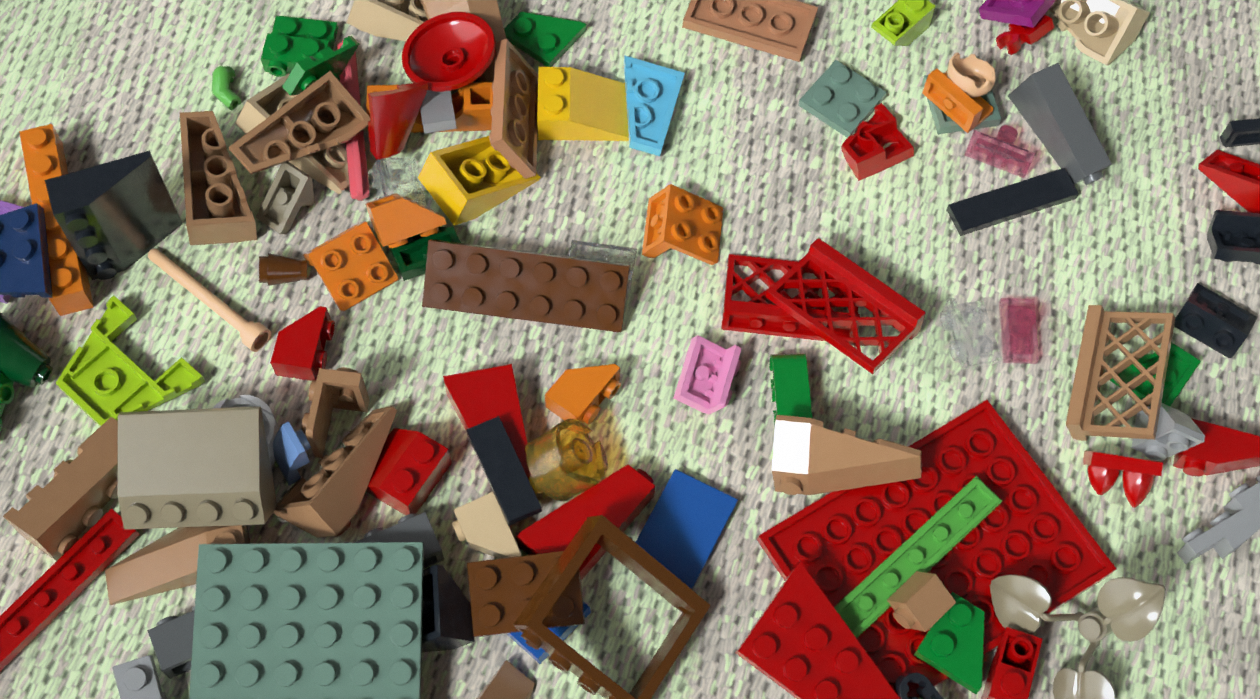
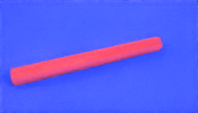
[336,40,370,201]

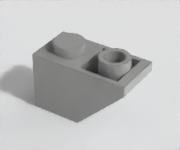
[1131,403,1205,461]

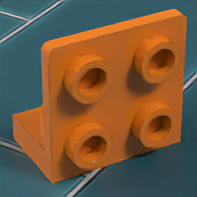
[642,184,723,265]
[303,221,398,311]

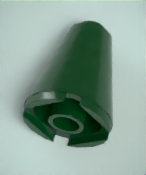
[0,312,53,387]

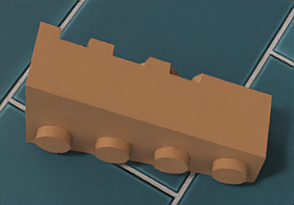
[180,111,257,246]
[3,417,118,561]

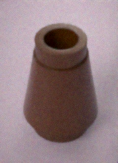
[259,253,307,286]

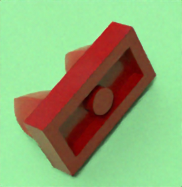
[1083,451,1163,508]

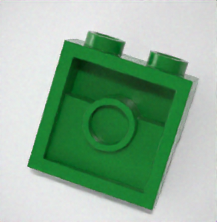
[261,15,338,77]

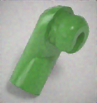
[212,66,242,111]

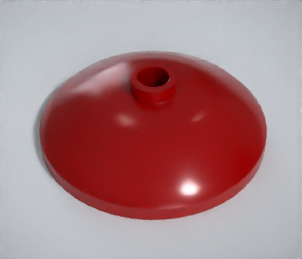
[402,12,496,92]

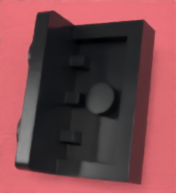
[1207,210,1260,265]

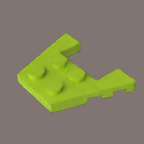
[56,295,205,427]

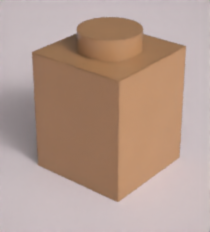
[887,571,956,632]

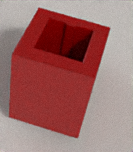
[270,306,335,381]
[982,627,1043,699]

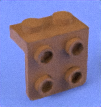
[301,367,370,458]

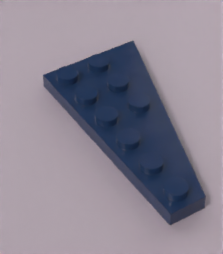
[0,203,53,298]

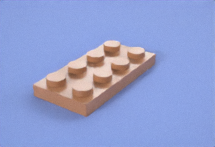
[682,0,818,62]
[489,38,538,179]

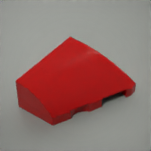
[368,81,428,160]
[841,103,914,181]

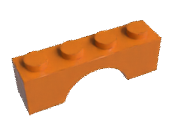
[366,82,493,133]

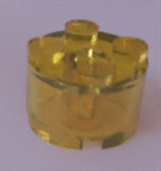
[525,419,608,501]

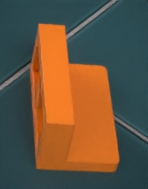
[922,68,994,133]

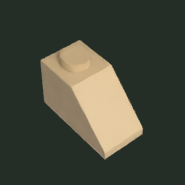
[452,492,522,559]

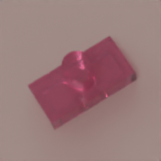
[964,125,1035,178]
[999,298,1039,364]

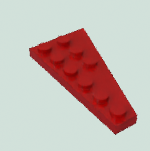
[735,561,900,699]

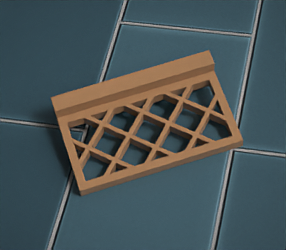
[1066,305,1175,441]

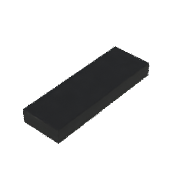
[466,416,542,526]

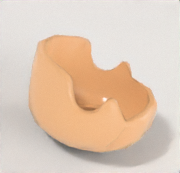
[947,52,996,98]

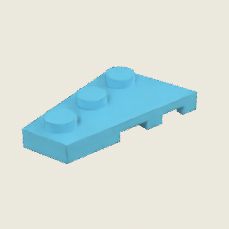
[623,55,685,156]

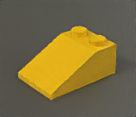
[537,67,629,141]
[418,136,541,226]

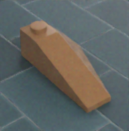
[772,415,922,495]

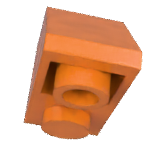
[365,193,446,248]
[545,364,621,430]

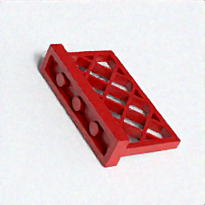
[765,238,926,374]
[721,254,860,341]

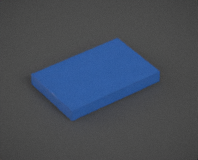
[635,469,738,590]

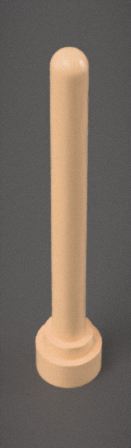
[148,248,272,352]

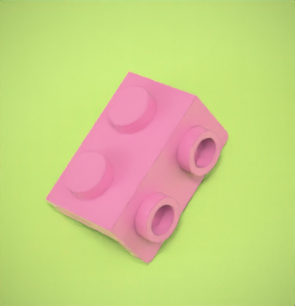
[673,335,741,414]

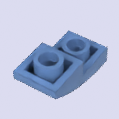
[273,421,311,485]

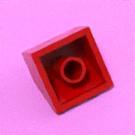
[366,428,452,516]

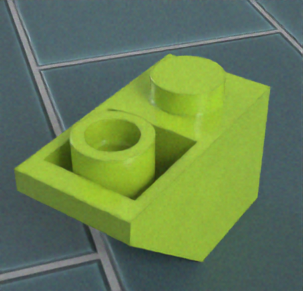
[871,0,936,46]

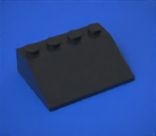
[45,150,182,280]

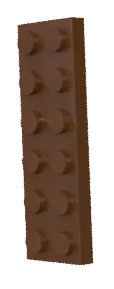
[422,239,630,333]

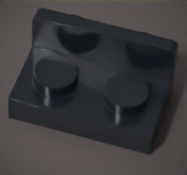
[1174,283,1257,358]

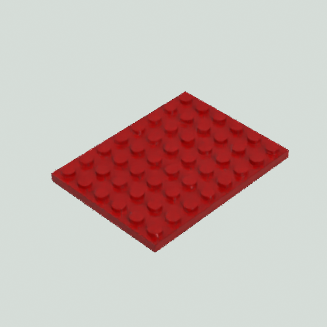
[757,400,1117,698]

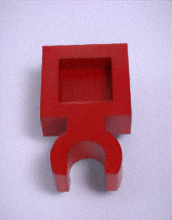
[996,15,1054,55]

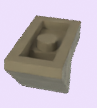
[255,162,315,235]

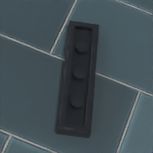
[947,168,1079,236]

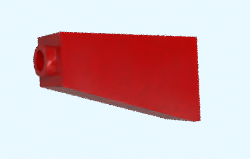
[443,364,535,490]
[517,464,655,581]

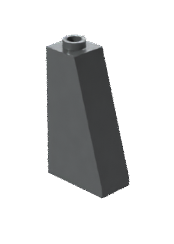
[1008,63,1112,185]

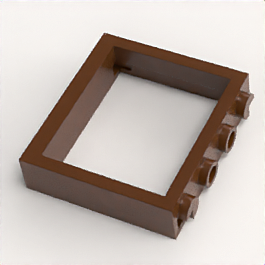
[513,515,711,699]

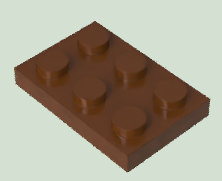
[467,551,585,637]

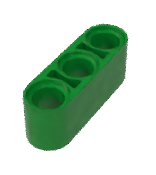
[769,353,812,426]

